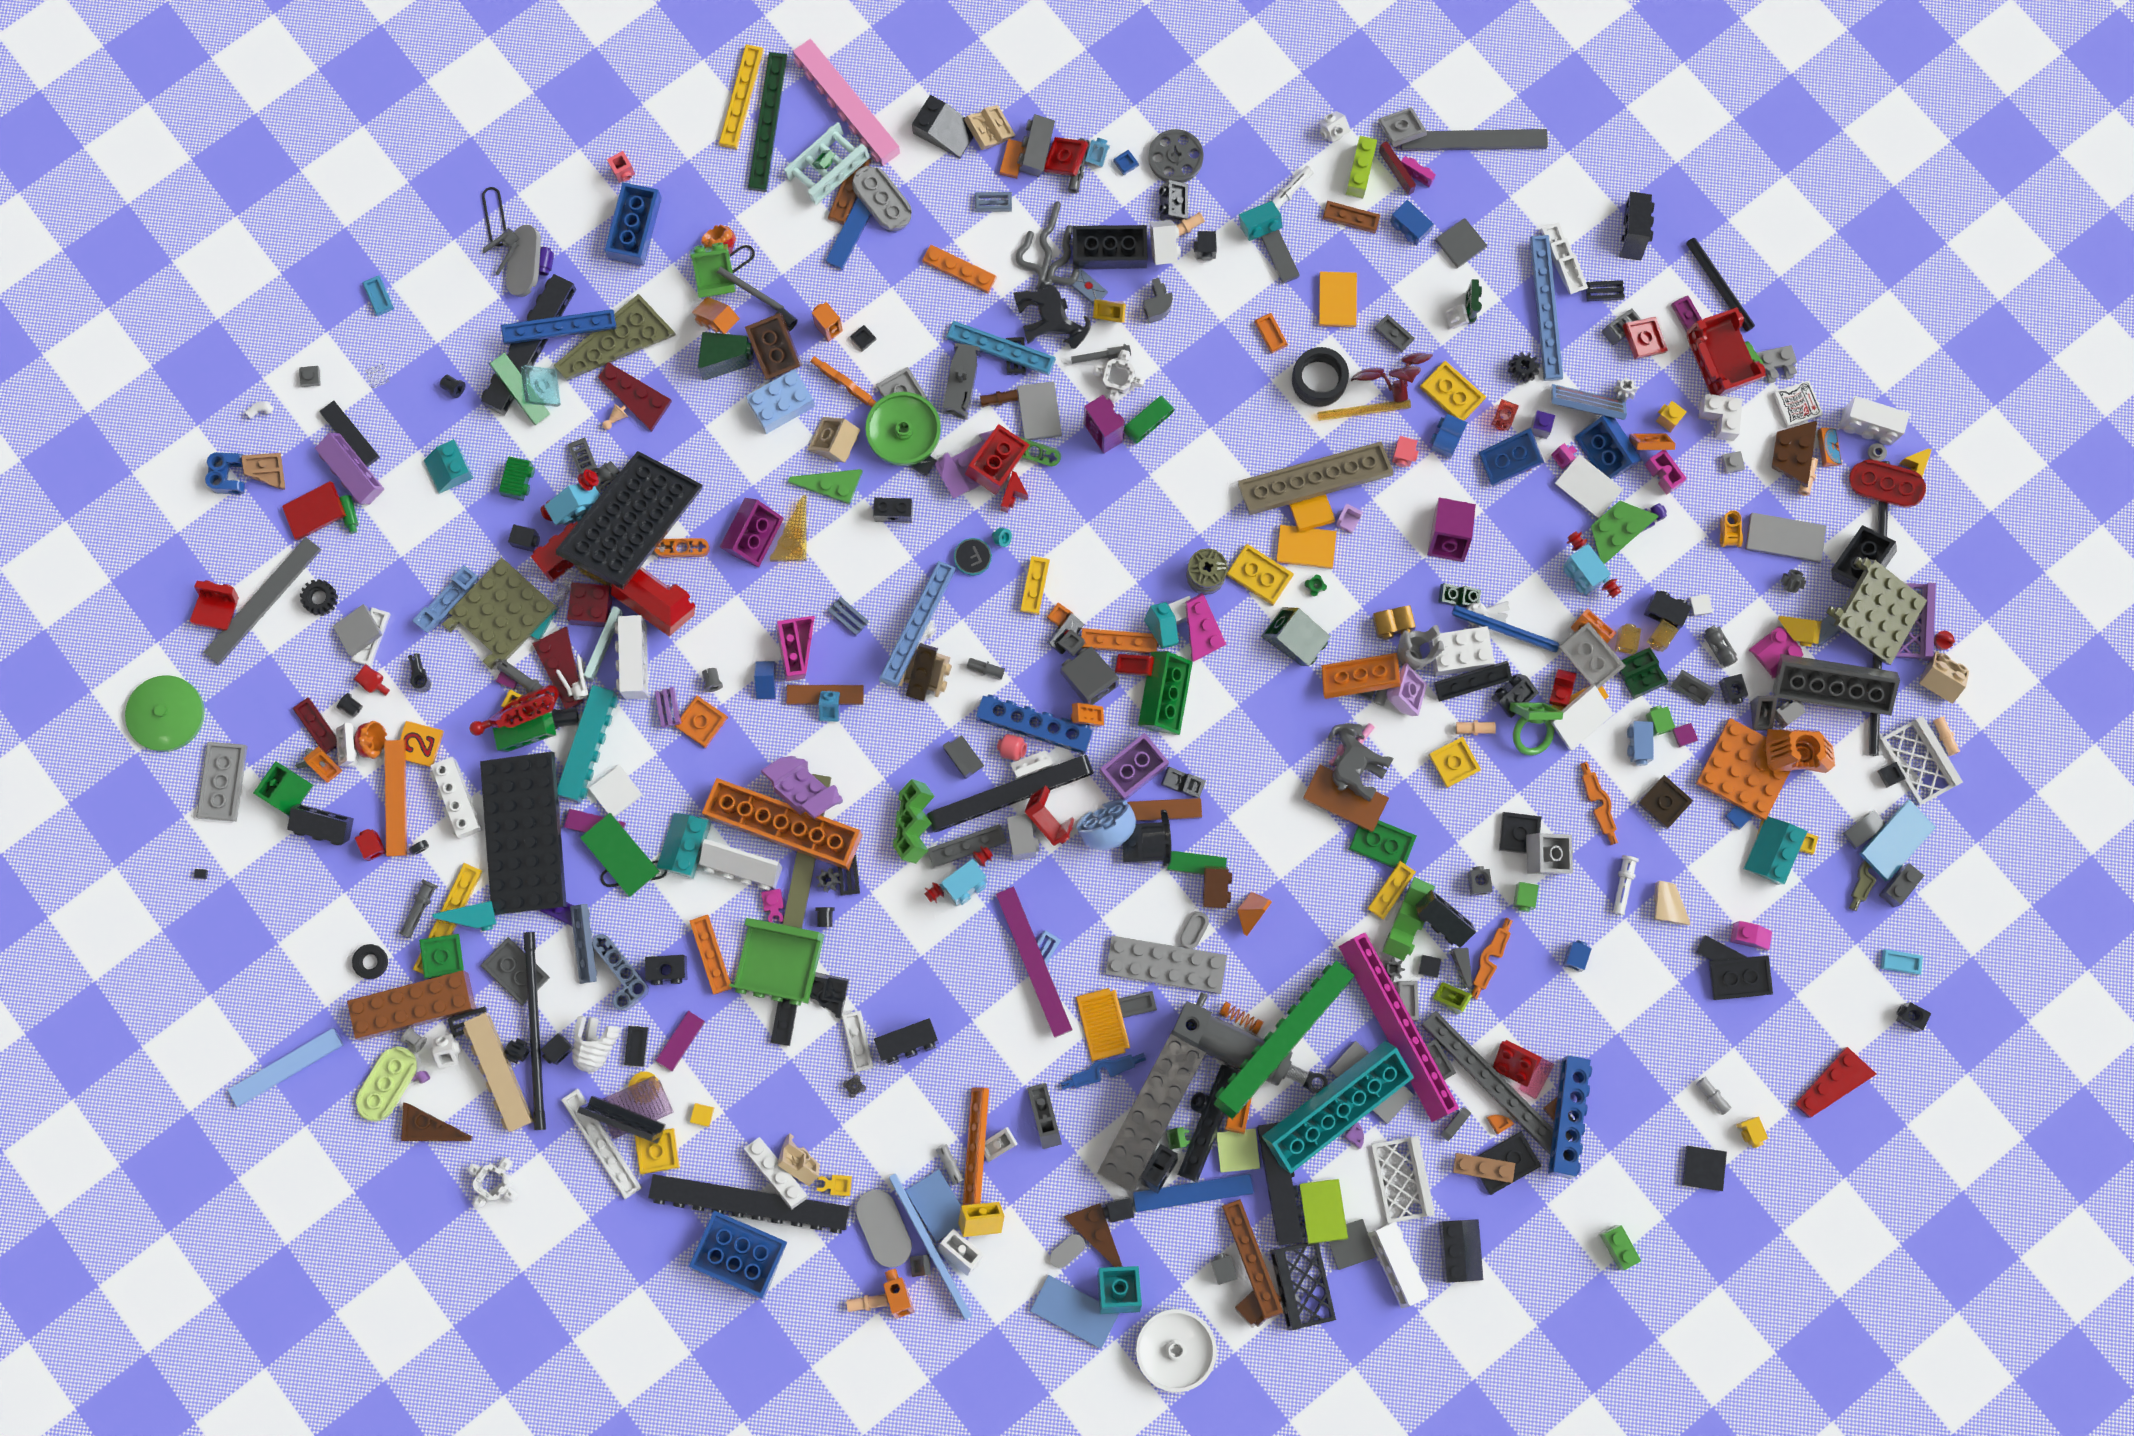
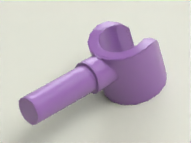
[411,1071,430,1084]

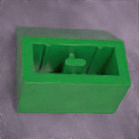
[253,761,314,816]

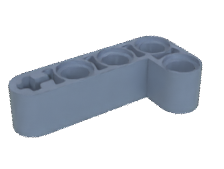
[592,934,649,1011]

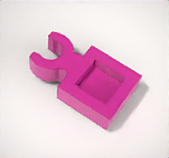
[761,889,784,923]

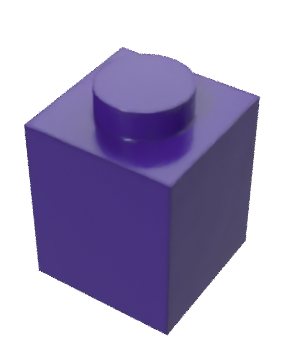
[1530,410,1555,439]

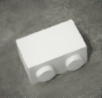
[937,1229,984,1276]

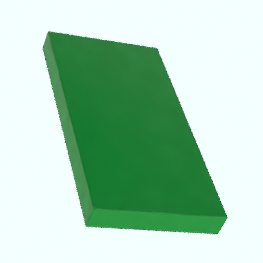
[580,813,660,897]

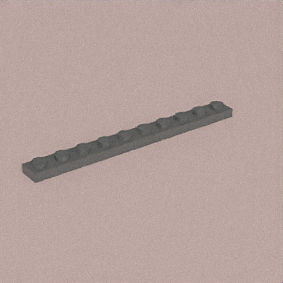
[1421,1011,1570,1161]

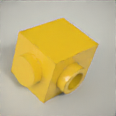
[1656,401,1687,433]

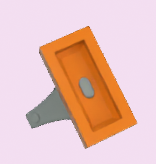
[295,746,342,783]

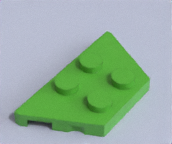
[1590,501,1658,564]

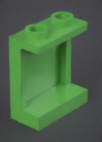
[690,243,736,298]

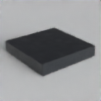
[1499,812,1542,854]
[1682,1146,1727,1191]

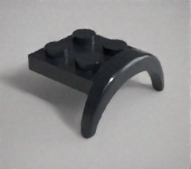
[1122,810,1172,867]

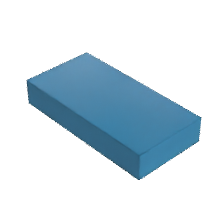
[362,275,394,317]

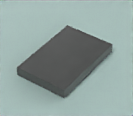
[480,937,551,1006]

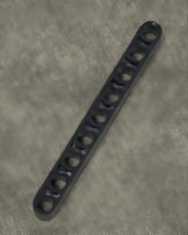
[926,755,1094,833]

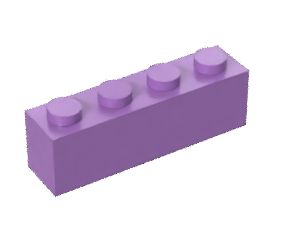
[315,433,385,504]

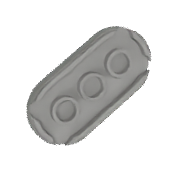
[852,166,912,231]
[506,225,541,297]
[856,1190,912,1267]

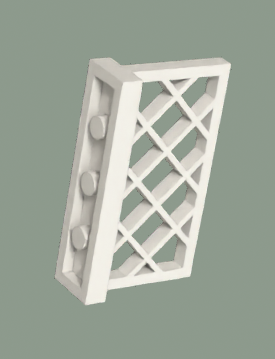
[1880,715,1963,805]
[1372,1136,1435,1224]

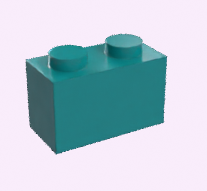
[1239,201,1283,241]

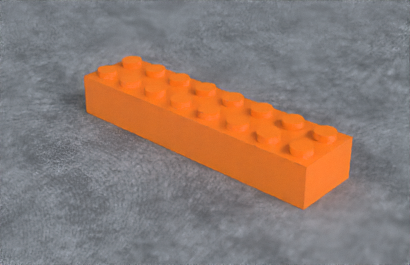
[702,778,863,871]

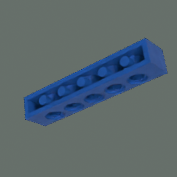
[976,694,1093,755]
[1548,1055,1592,1179]

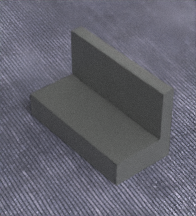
[943,735,984,779]

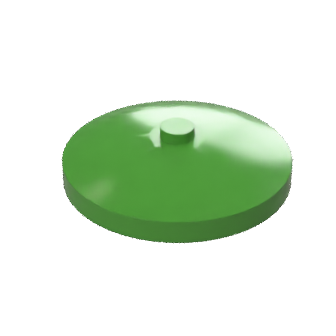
[865,392,941,466]
[125,675,205,752]

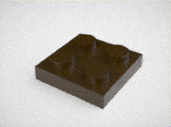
[1638,775,1693,829]

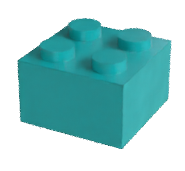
[1097,1266,1142,1314]

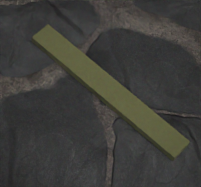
[783,774,832,928]

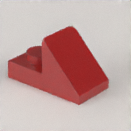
[1001,471,1028,513]
[1549,669,1577,707]

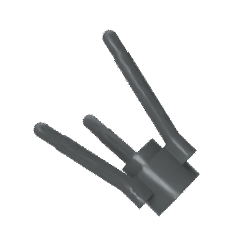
[483,228,519,275]

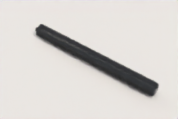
[1686,237,1755,332]

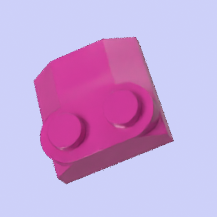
[1749,626,1804,679]

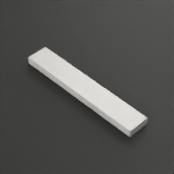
[561,1089,642,1199]

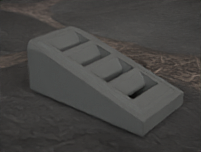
[1602,308,1642,345]
[568,437,598,475]
[1450,948,1472,989]

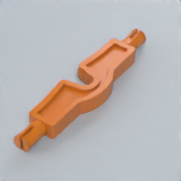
[810,356,876,407]
[1580,762,1618,845]
[1471,918,1513,1000]

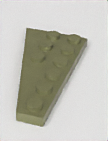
[554,294,676,381]

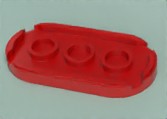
[1849,459,1926,508]

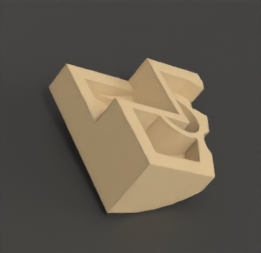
[1654,881,1690,926]
[777,1133,820,1186]

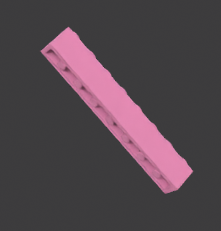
[793,38,900,166]

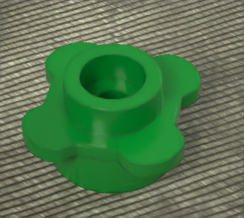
[1305,574,1327,597]

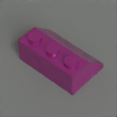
[720,498,784,567]

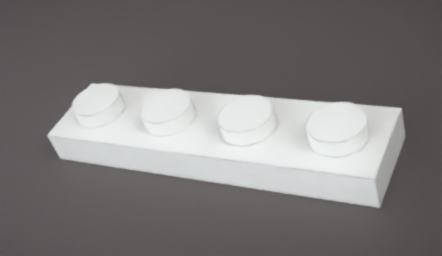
[744,1137,808,1210]

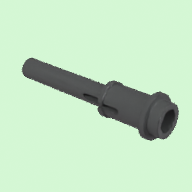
[1071,343,1131,364]

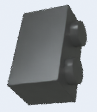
[1879,863,1925,908]

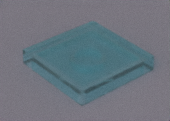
[521,365,561,407]

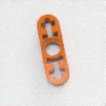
[654,538,710,558]

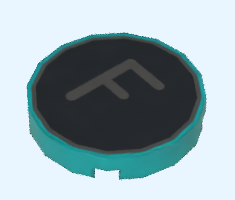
[954,538,992,576]

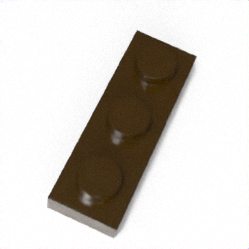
[906,643,938,701]

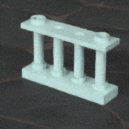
[784,122,870,205]

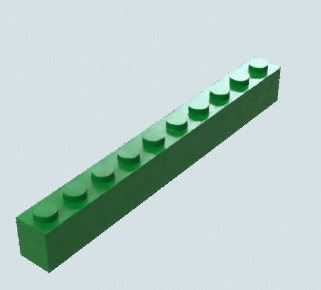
[1214,960,1355,1120]

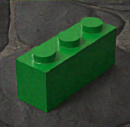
[492,710,556,752]

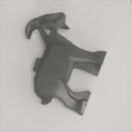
[1328,723,1394,802]

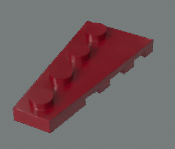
[598,362,672,432]
[532,626,584,709]

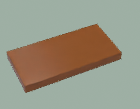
[1303,764,1389,833]

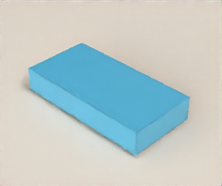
[1880,949,1923,975]

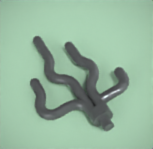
[1015,201,1080,291]

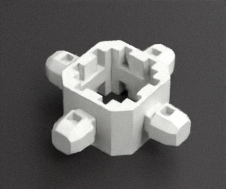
[1093,350,1145,402]
[467,1157,518,1208]

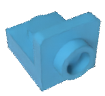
[1085,137,1111,167]
[819,691,840,722]

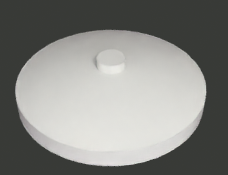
[1136,1309,1217,1392]

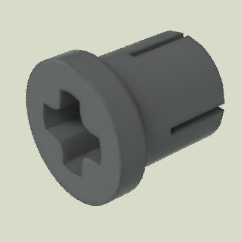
[702,668,723,692]

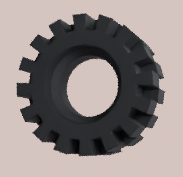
[300,579,338,616]

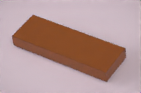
[1322,200,1380,234]

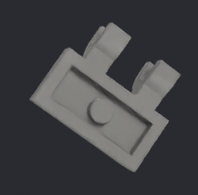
[1757,345,1797,384]

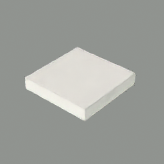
[589,765,643,817]

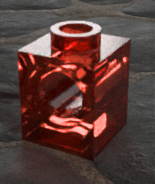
[1491,399,1519,431]

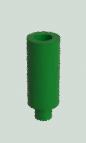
[339,495,359,534]

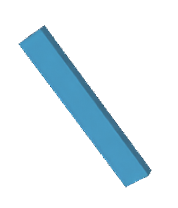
[946,321,1056,376]

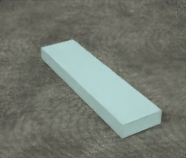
[584,606,623,682]

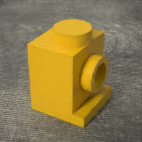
[1736,1116,1769,1149]

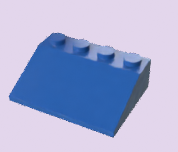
[689,1211,788,1301]

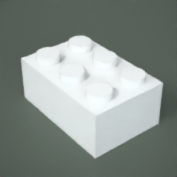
[1838,396,1910,445]
[1428,626,1495,676]

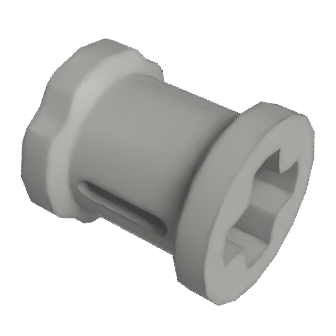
[400,1027,427,1053]

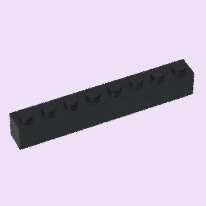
[481,274,577,416]

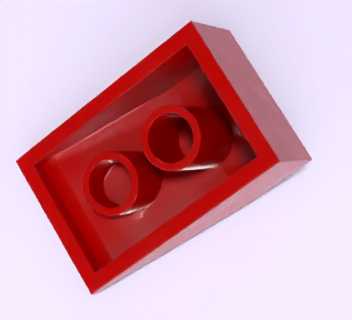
[965,424,1030,495]

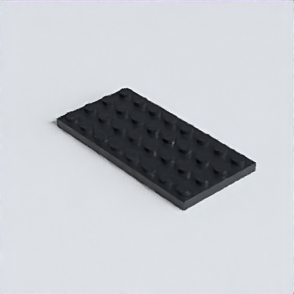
[556,451,703,590]
[480,751,567,916]

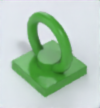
[1510,702,1563,756]

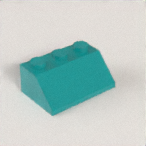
[657,813,711,879]
[1743,816,1808,885]

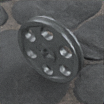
[1148,129,1204,183]

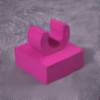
[1551,443,1577,470]

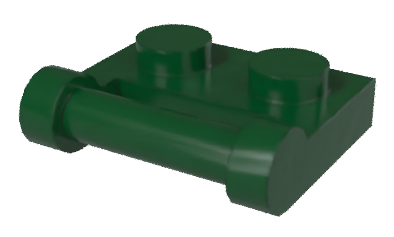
[1465,279,1482,324]

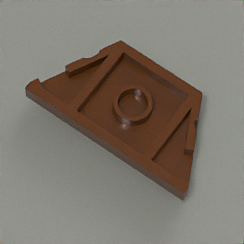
[1771,421,1817,488]

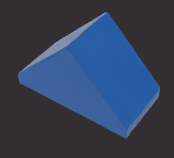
[754,661,776,700]

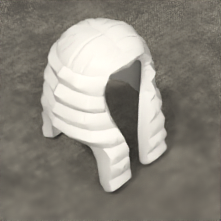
[572,1016,621,1072]

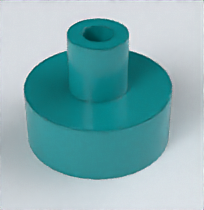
[992,527,1012,547]

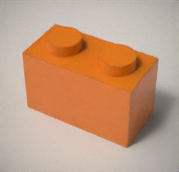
[812,302,843,342]

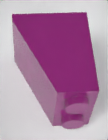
[1427,497,1476,562]

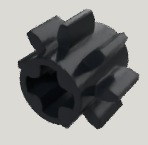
[505,1038,530,1064]

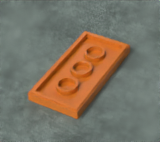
[1321,653,1401,699]

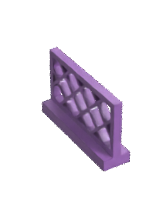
[1896,582,1936,661]

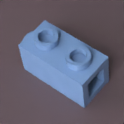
[1627,721,1654,766]

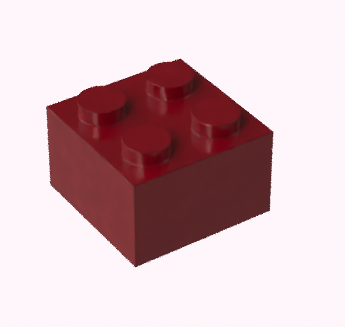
[567,582,613,627]

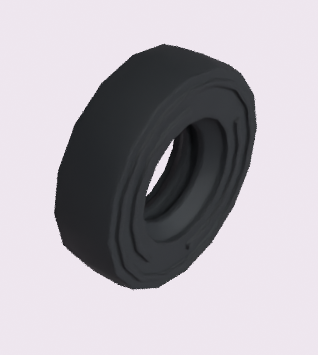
[352,944,388,979]

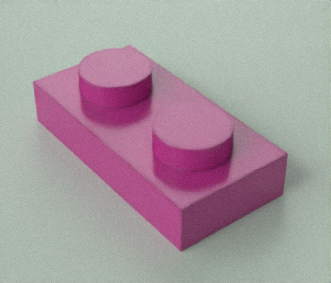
[1401,156,1436,188]

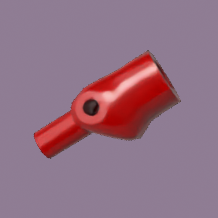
[353,664,390,696]

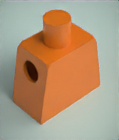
[883,1269,915,1319]

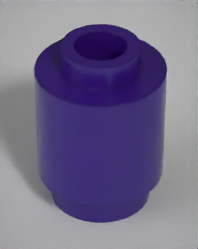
[539,246,554,276]

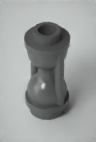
[595,461,620,492]
[1703,625,1738,668]

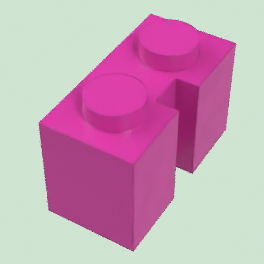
[1645,450,1687,495]

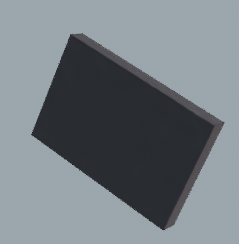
[1709,955,1773,1000]
[1478,1131,1541,1195]

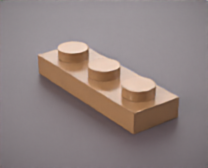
[1452,1153,1515,1183]

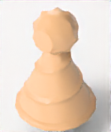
[602,404,628,430]

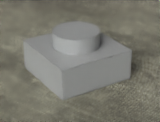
[1721,451,1745,474]

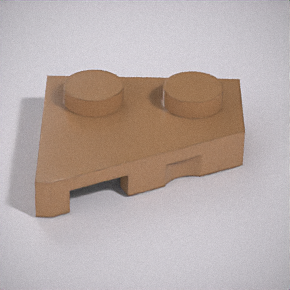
[241,453,285,490]

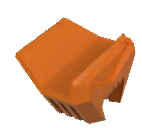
[1765,729,1835,773]

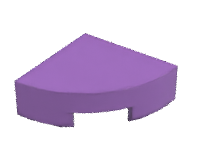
[1344,1122,1364,1149]

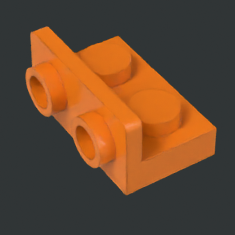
[1571,608,1616,643]

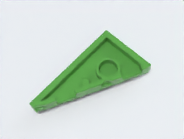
[788,469,863,505]

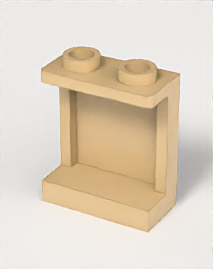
[898,647,952,697]

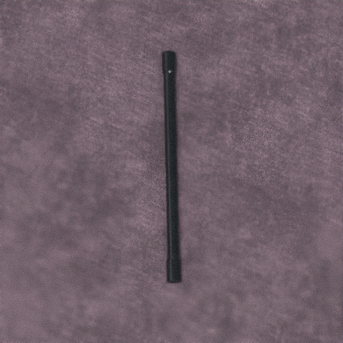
[523,932,546,1130]

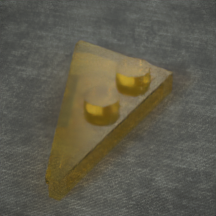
[770,495,807,562]

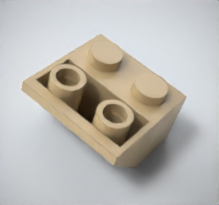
[1919,651,1969,704]

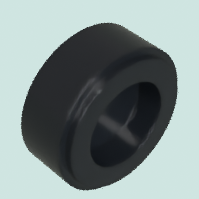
[409,840,429,855]

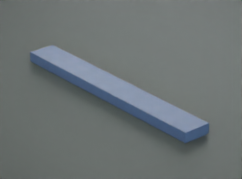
[1529,235,1563,381]
[879,561,956,688]

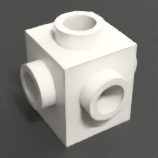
[1318,111,1351,142]
[430,1034,461,1068]

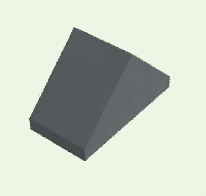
[1750,695,1778,730]

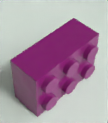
[1083,395,1125,454]

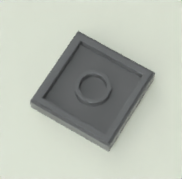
[1435,218,1488,268]
[1328,1219,1376,1270]

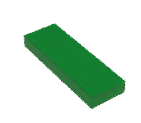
[1167,851,1227,875]

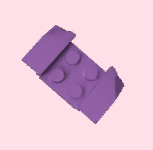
[935,430,1019,499]
[761,756,843,819]

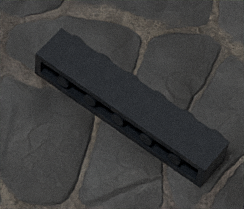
[1257,1122,1305,1246]

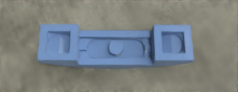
[412,565,479,633]

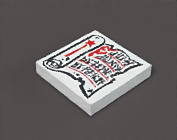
[1773,381,1823,427]

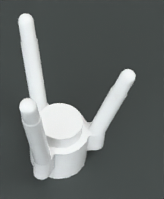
[556,656,589,700]

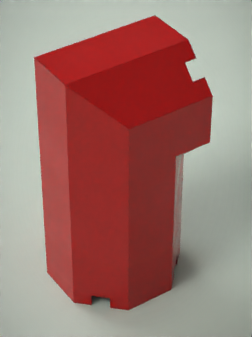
[611,567,696,637]

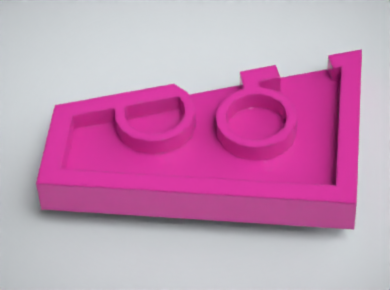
[1185,593,1227,662]

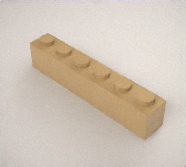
[463,1013,534,1132]

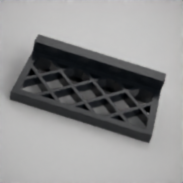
[577,1096,666,1144]
[1270,1242,1336,1331]

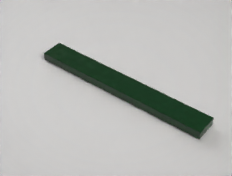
[748,52,788,192]

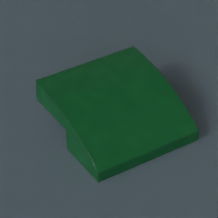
[1619,647,1668,699]

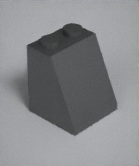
[1060,646,1119,705]

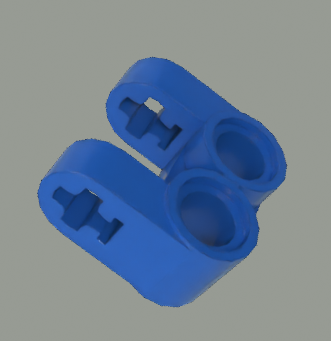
[205,452,245,494]

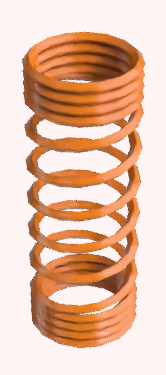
[1219,1001,1264,1035]

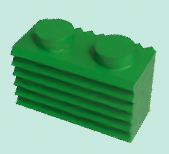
[499,456,535,501]

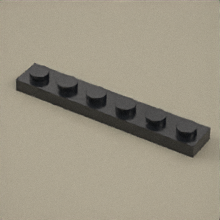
[1177,1064,1240,1183]

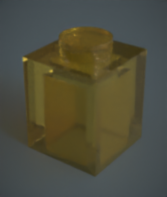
[1647,619,1679,652]
[1615,624,1641,655]

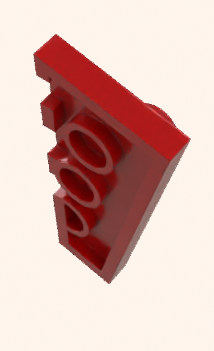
[1795,1047,1877,1118]

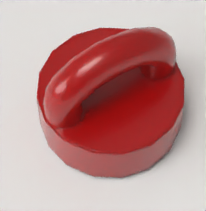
[1934,630,1955,650]

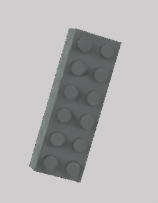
[1773,654,1900,716]

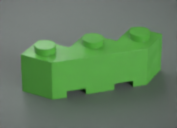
[893,779,935,864]
[1382,877,1435,961]

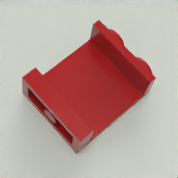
[1024,785,1075,846]

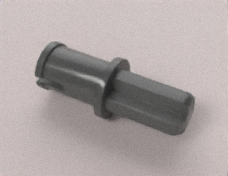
[967,658,1005,680]

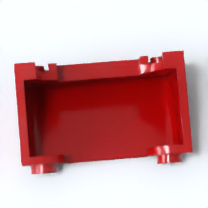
[1687,308,1766,396]

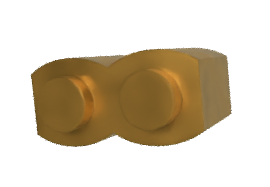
[1372,605,1416,640]

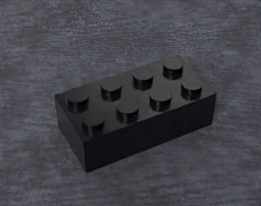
[1072,225,1148,269]

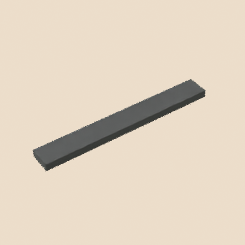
[1401,129,1548,151]
[204,537,322,665]

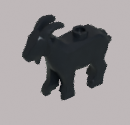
[1013,281,1091,349]

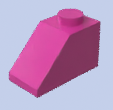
[1730,921,1772,951]

